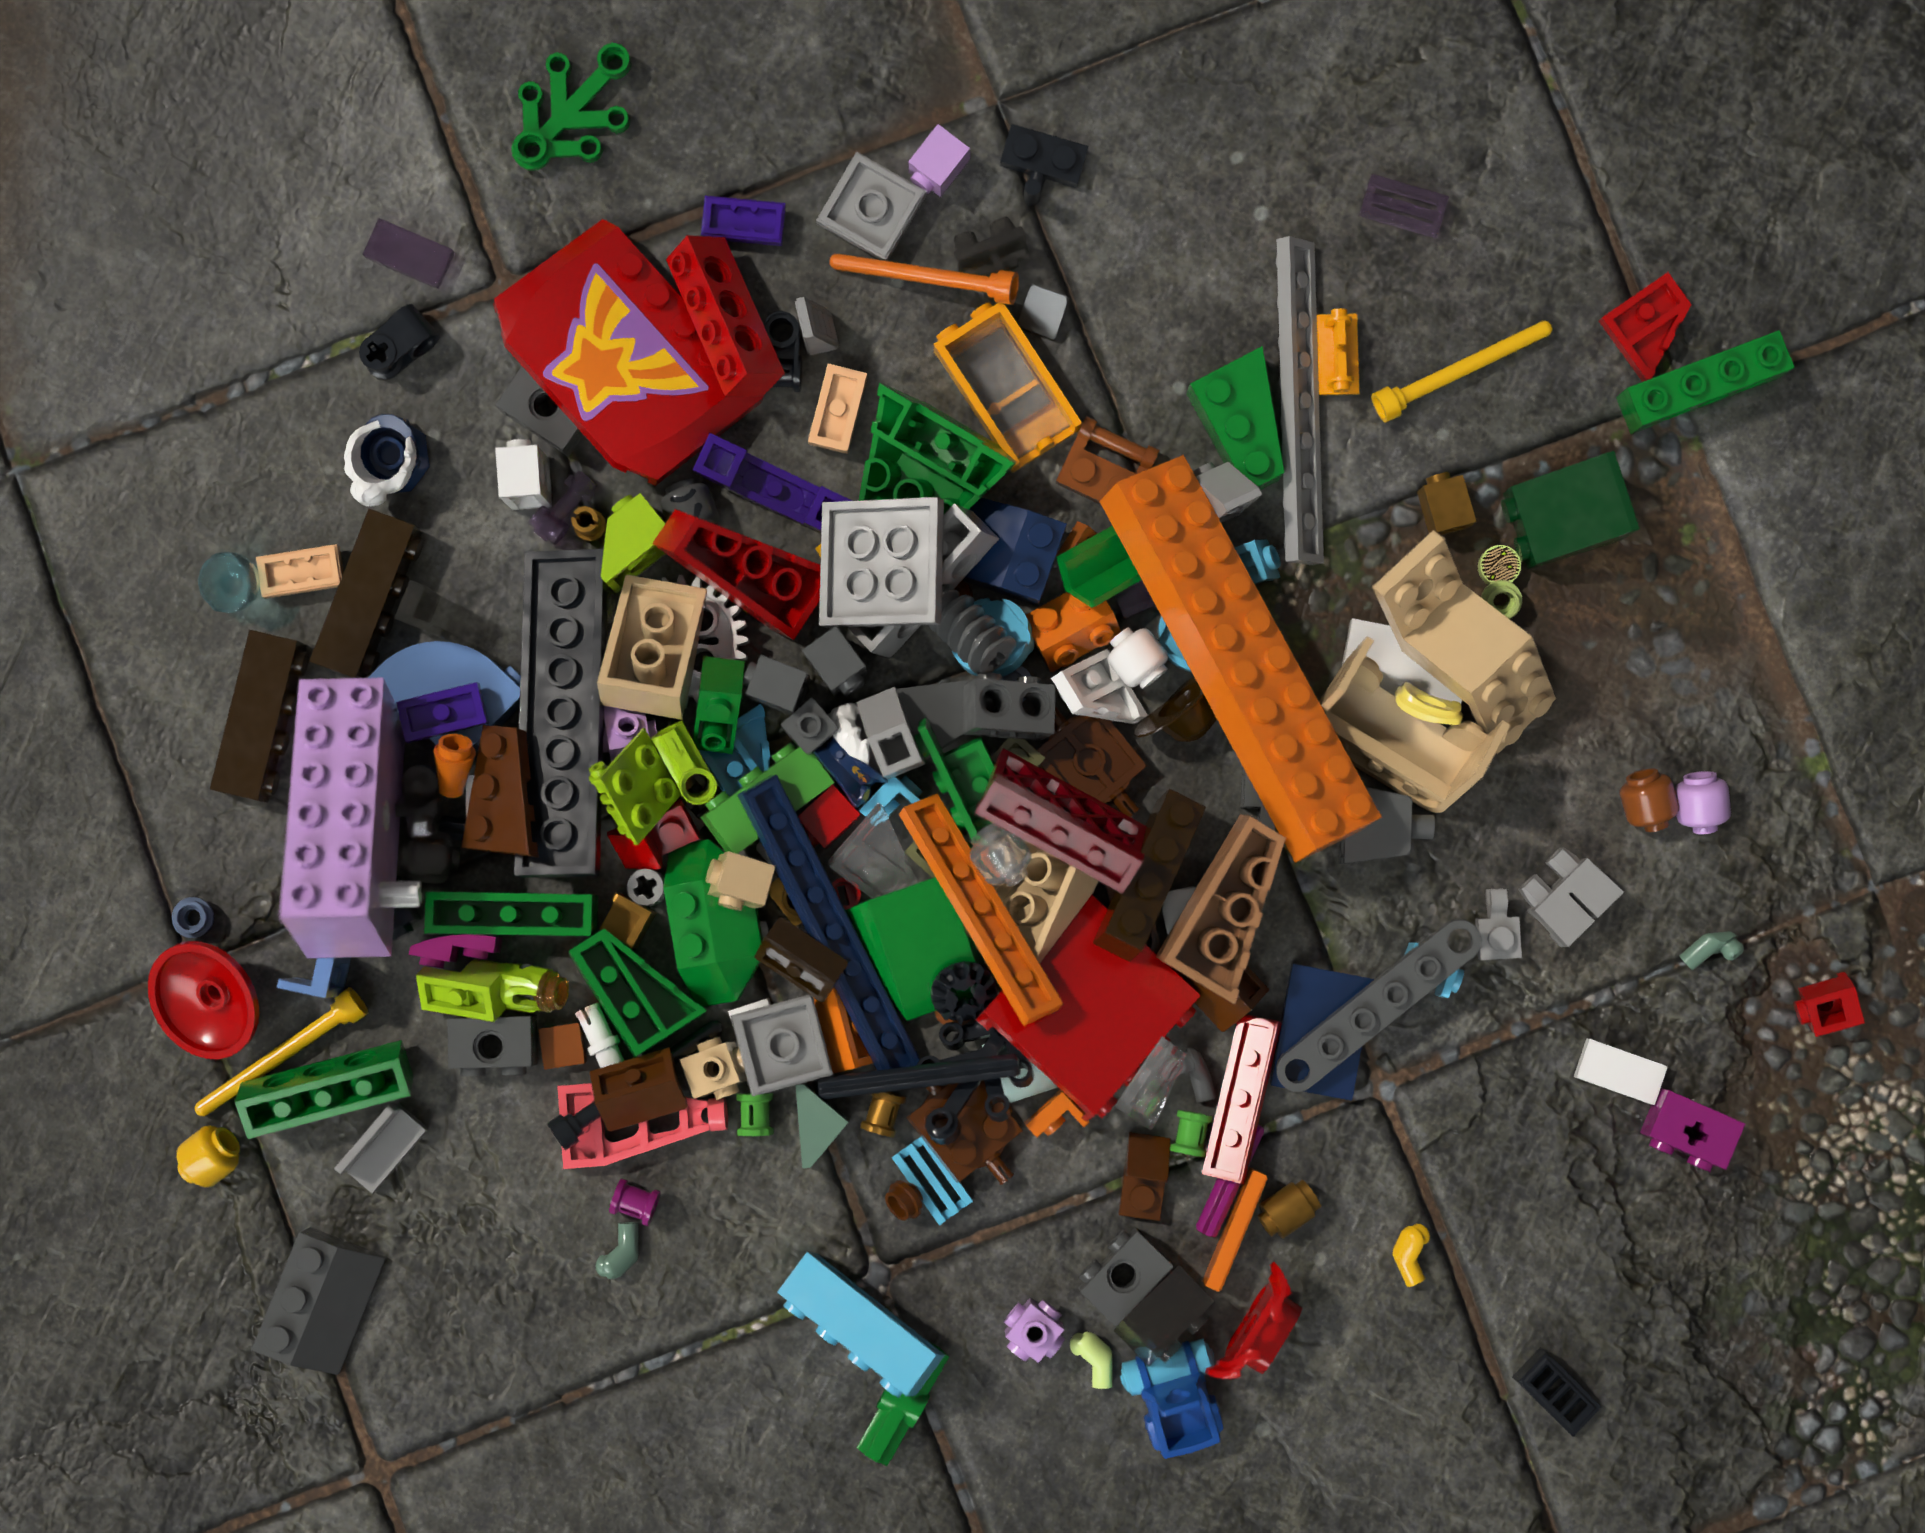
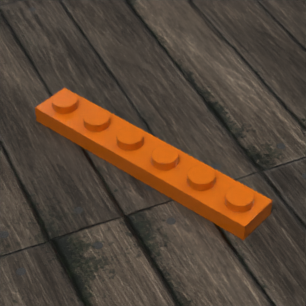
[899,793,1063,1026]

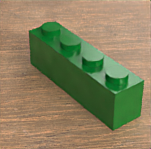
[424,892,599,936]

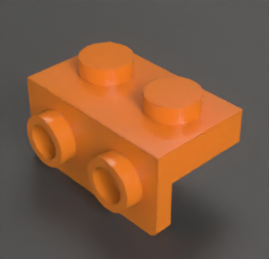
[1026,592,1121,672]

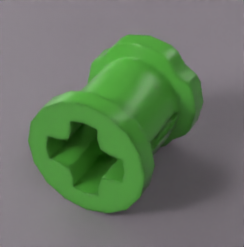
[736,1092,774,1136]
[1170,1109,1213,1157]

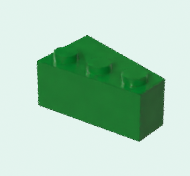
[1186,346,1284,490]
[569,928,707,1058]

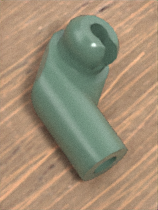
[1679,931,1744,970]

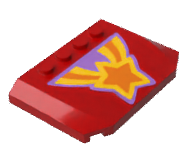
[493,219,764,486]

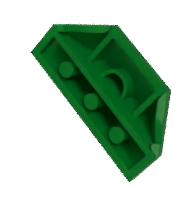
[663,839,763,1007]

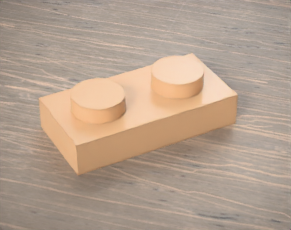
[808,364,868,454]

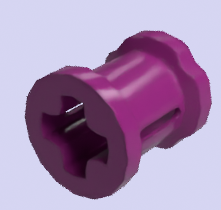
[609,1179,661,1226]

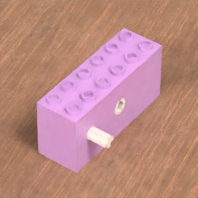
[280,678,422,958]

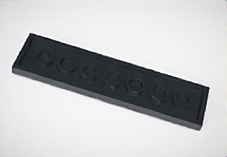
[514,548,608,878]

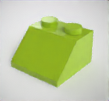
[601,493,666,593]

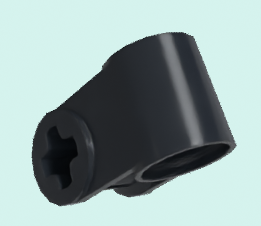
[359,304,440,380]
[764,311,802,392]

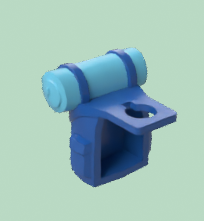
[1120,1338,1224,1459]

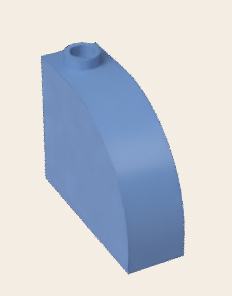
[368,641,521,752]

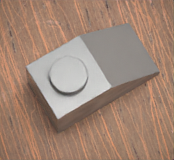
[1193,462,1262,523]

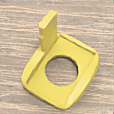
[1395,682,1463,725]

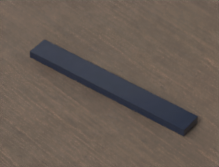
[737,774,920,1070]

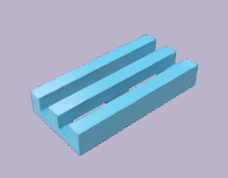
[892,1136,973,1226]

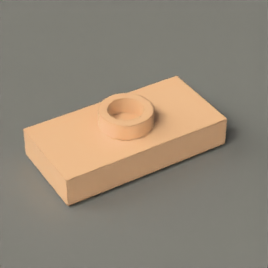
[256,544,344,599]

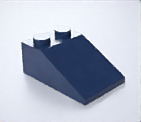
[962,498,1067,607]

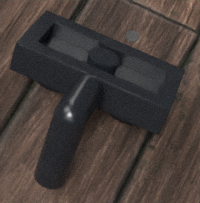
[1000,124,1089,206]

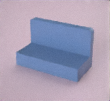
[277,957,351,998]

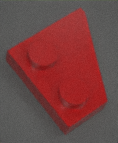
[1599,272,1692,382]

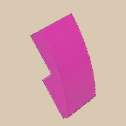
[409,934,503,968]

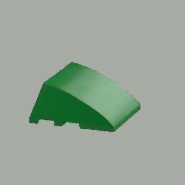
[858,383,1017,515]
[845,865,984,1021]

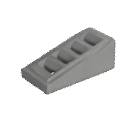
[795,297,839,356]

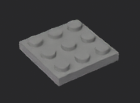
[819,497,944,628]

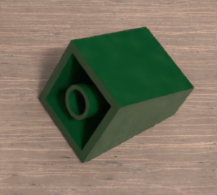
[1501,451,1640,570]

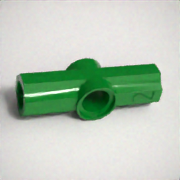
[856,1340,950,1466]

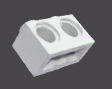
[495,439,553,510]

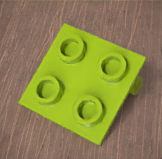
[589,728,681,845]

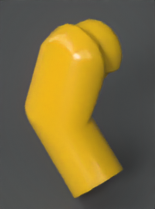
[1393,1223,1430,1287]

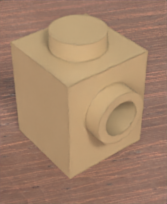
[706,851,775,911]

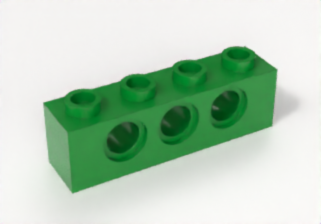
[1616,330,1795,434]
[235,1040,414,1139]

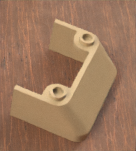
[1319,636,1510,813]

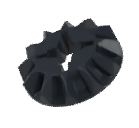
[931,961,997,1025]

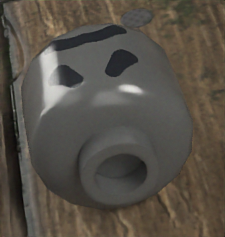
[660,478,719,524]

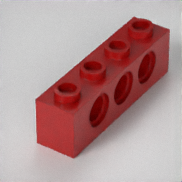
[666,235,785,397]

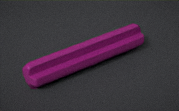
[1196,1124,1264,1238]

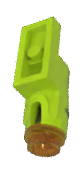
[416,959,569,1022]

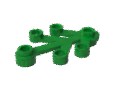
[512,43,631,171]

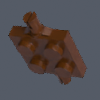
[1037,706,1147,817]
[906,1080,1023,1185]

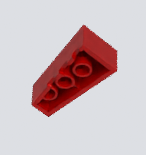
[652,509,821,640]

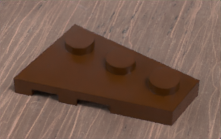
[461,725,539,857]

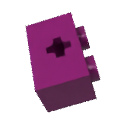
[1640,1088,1745,1172]

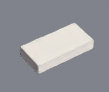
[1574,1038,1668,1105]

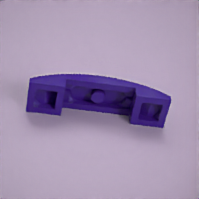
[692,433,852,533]

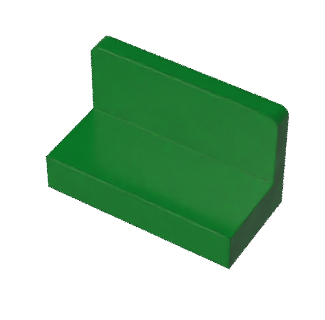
[1056,526,1142,607]

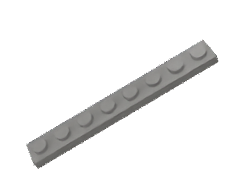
[1276,236,1324,565]

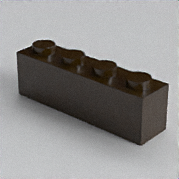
[309,509,424,678]
[210,630,309,803]
[1093,788,1206,962]

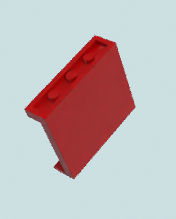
[976,895,1201,1122]

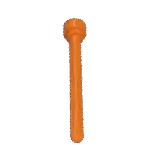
[829,254,1019,305]

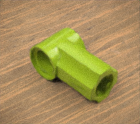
[651,720,717,805]

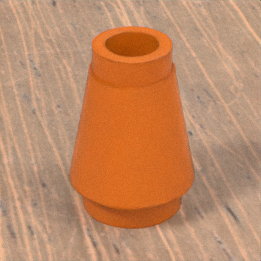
[434,734,476,798]

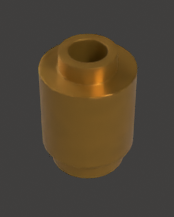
[1257,1180,1321,1239]

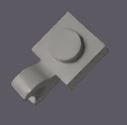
[1475,888,1522,960]

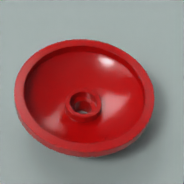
[148,941,259,1059]

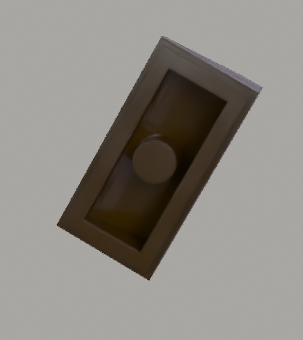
[754,918,848,1003]

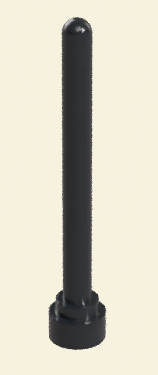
[547,1020,723,1151]

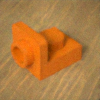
[1024,1089,1090,1138]

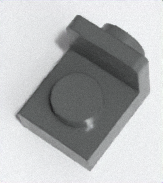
[781,697,838,755]

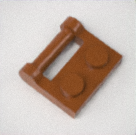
[1055,416,1160,504]

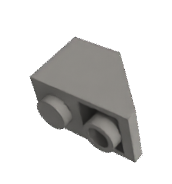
[856,687,926,779]

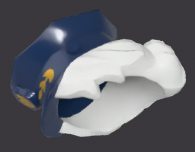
[344,414,430,507]
[813,703,888,808]

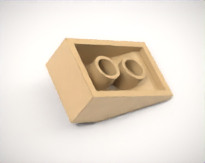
[597,574,707,720]
[992,834,1098,963]

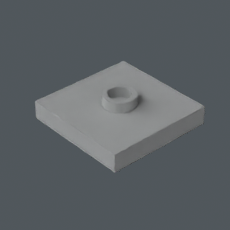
[816,151,927,261]
[730,995,833,1097]

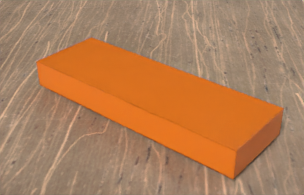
[1202,1167,1268,1292]

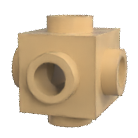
[680,1037,747,1100]

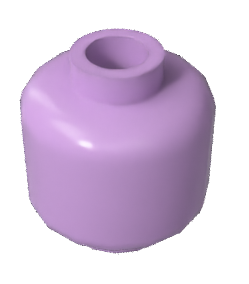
[1674,771,1731,834]

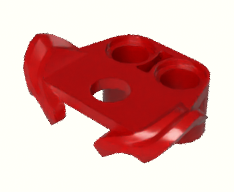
[1205,1261,1302,1379]

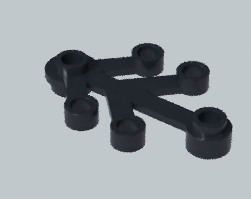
[917,1022,1034,1145]

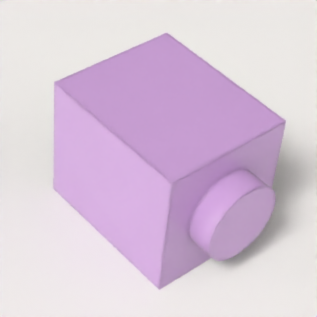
[908,124,970,197]

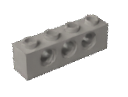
[847,503,999,658]

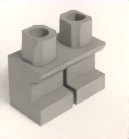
[1518,847,1624,947]

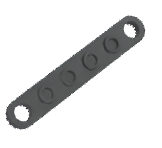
[1276,918,1481,1092]

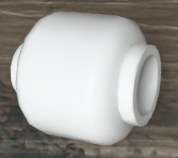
[1108,627,1168,689]

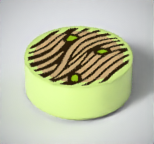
[1478,545,1521,585]

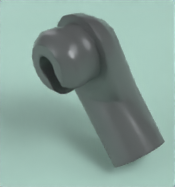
[1174,1048,1217,1103]

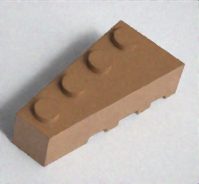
[1155,814,1286,1004]

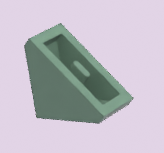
[795,1082,850,1169]

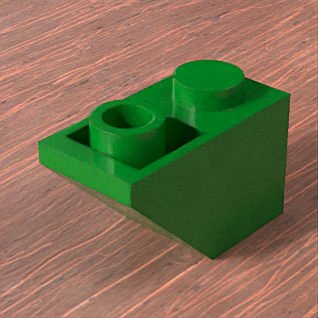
[693,656,745,754]

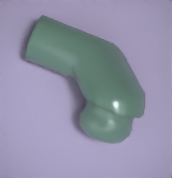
[595,1222,639,1280]

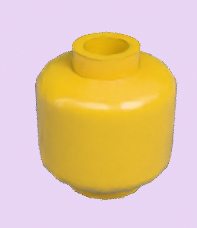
[176,1125,240,1188]

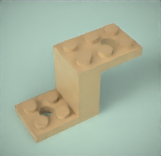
[1372,531,1556,754]

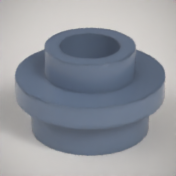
[172,897,214,938]

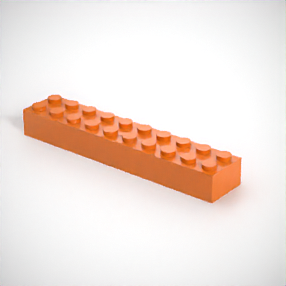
[1099,455,1382,863]

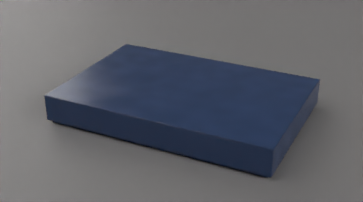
[1270,964,1374,1101]

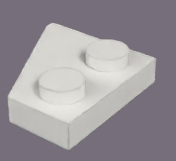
[1051,649,1148,724]

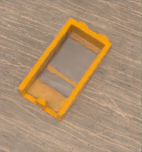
[933,302,1082,473]

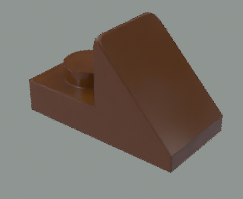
[1118,1132,1170,1221]

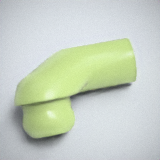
[1070,1332,1113,1389]

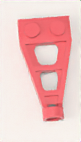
[557,1083,728,1169]

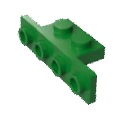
[914,718,997,875]

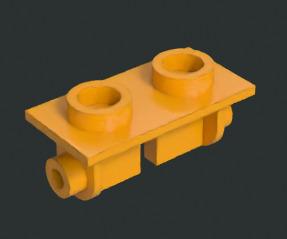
[1317,308,1360,395]

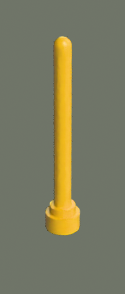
[1371,321,1552,423]
[195,987,368,1116]

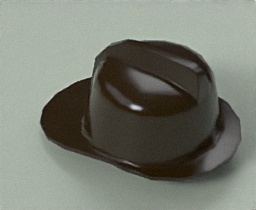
[1134,677,1217,742]

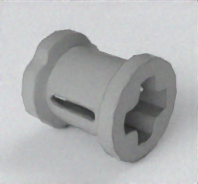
[627,869,665,906]

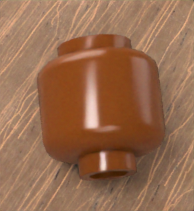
[1619,768,1679,832]

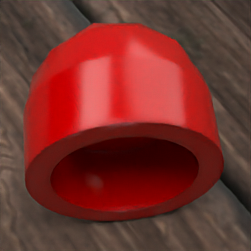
[832,878,861,910]

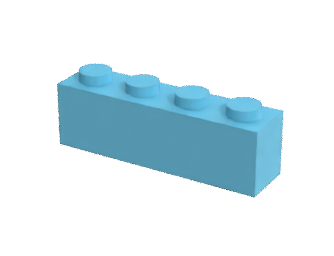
[777,1252,945,1398]

